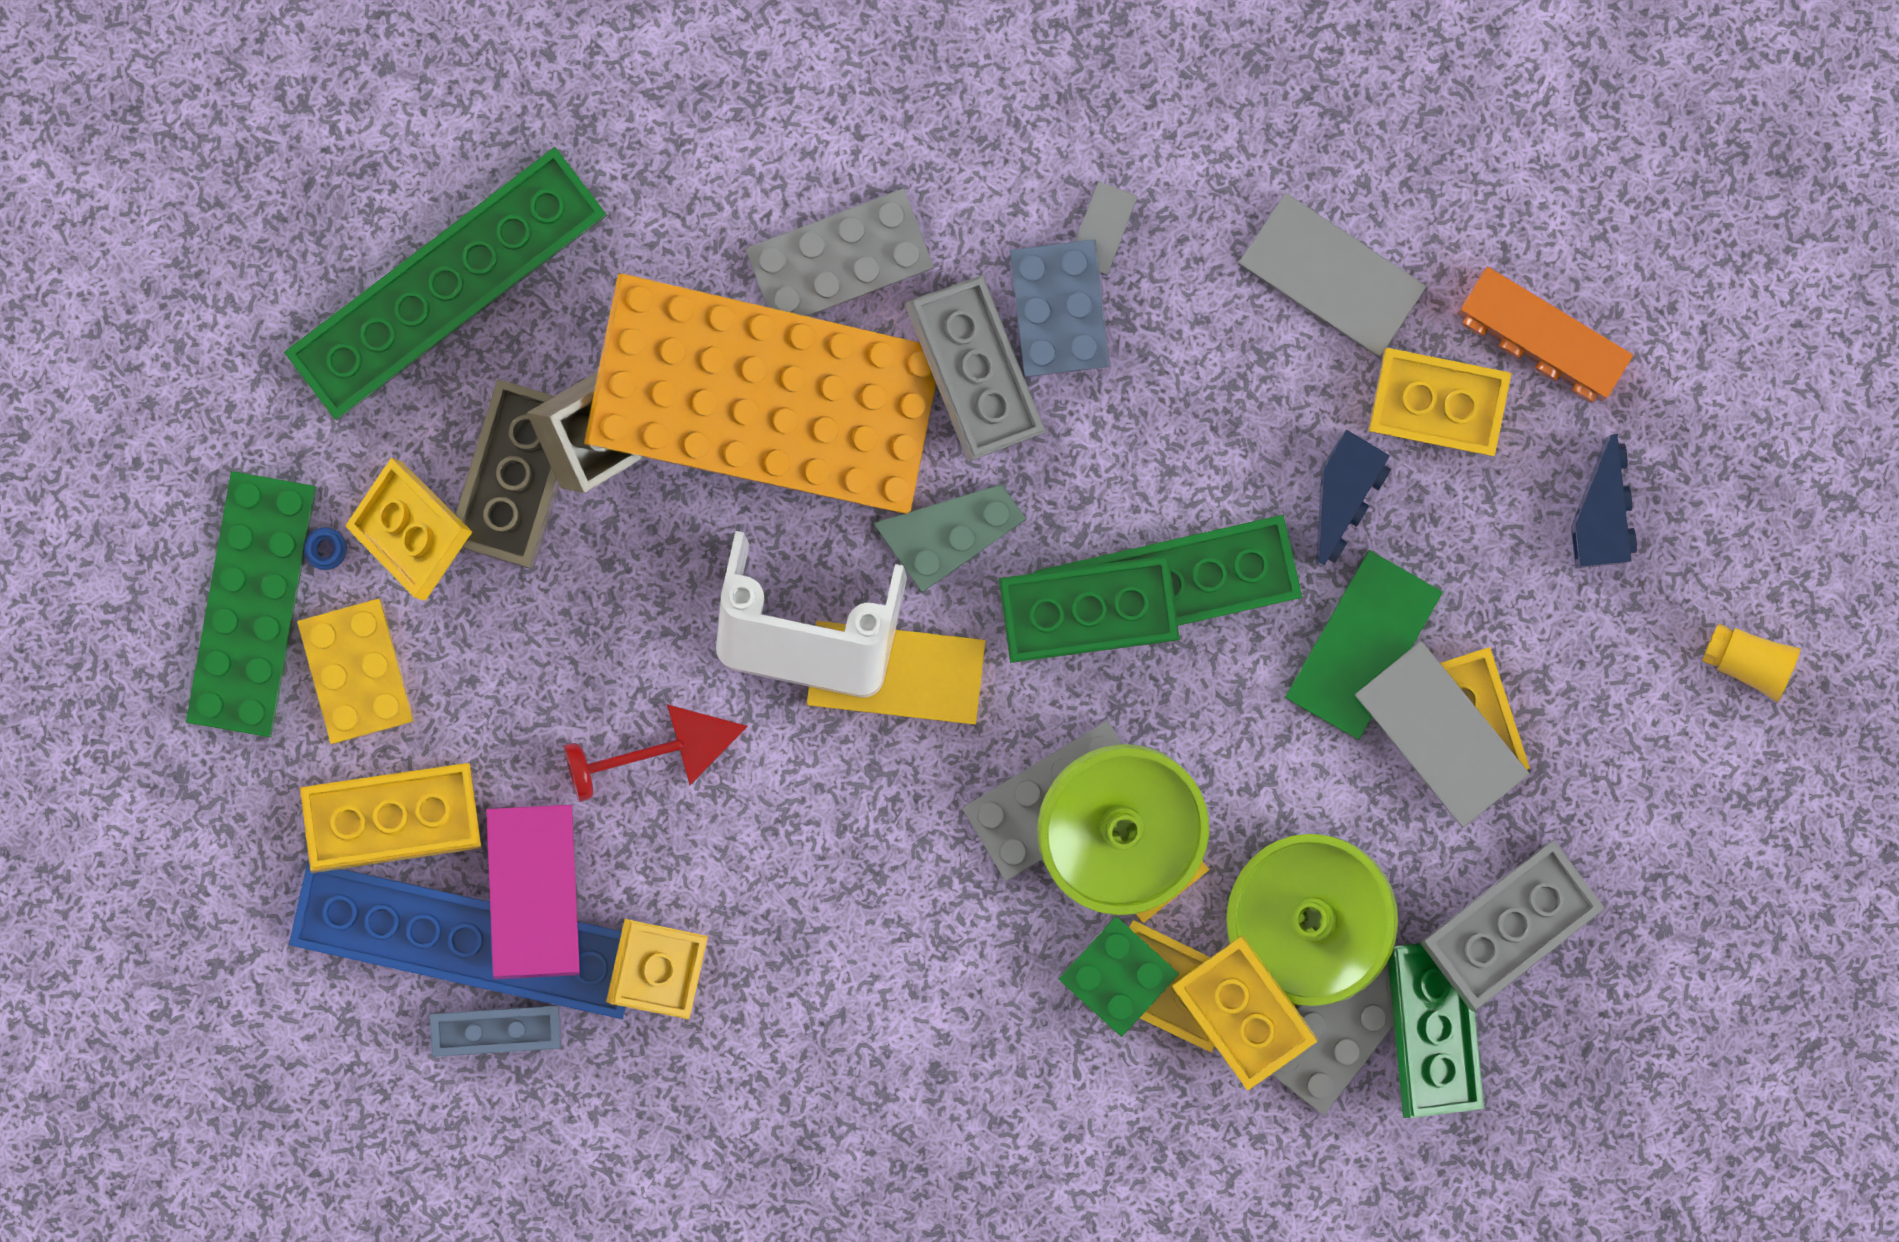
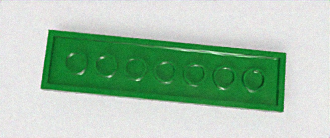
[284,147,607,421]

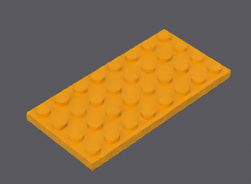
[584,273,936,514]

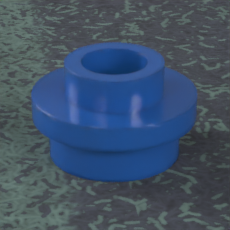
[304,527,347,570]

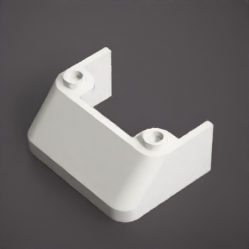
[716,531,907,698]

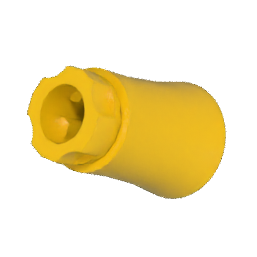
[1702,623,1801,703]

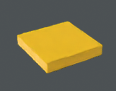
[606,918,708,1020]

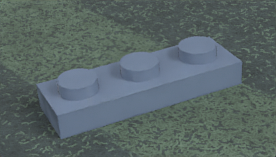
[429,1005,562,1057]

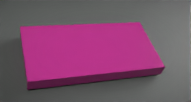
[486,805,580,980]

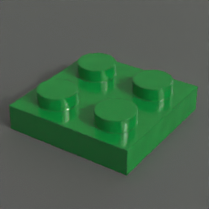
[1058,916,1179,1037]

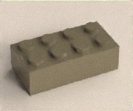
[527,371,644,493]
[456,379,560,570]

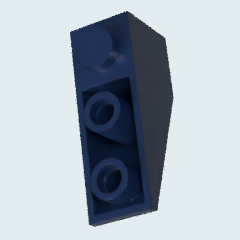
[1316,429,1391,567]
[1571,434,1637,569]

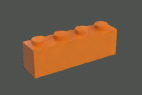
[1457,266,1633,403]

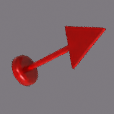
[563,704,748,802]

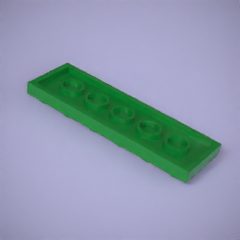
[186,471,317,738]
[1034,514,1303,626]

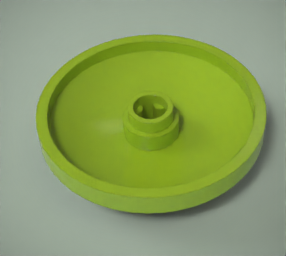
[1037,744,1209,915]
[1227,834,1398,1006]

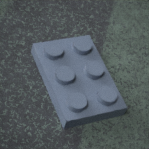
[1010,239,1111,377]

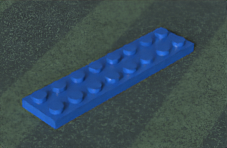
[289,862,626,1019]

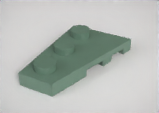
[873,484,1026,593]

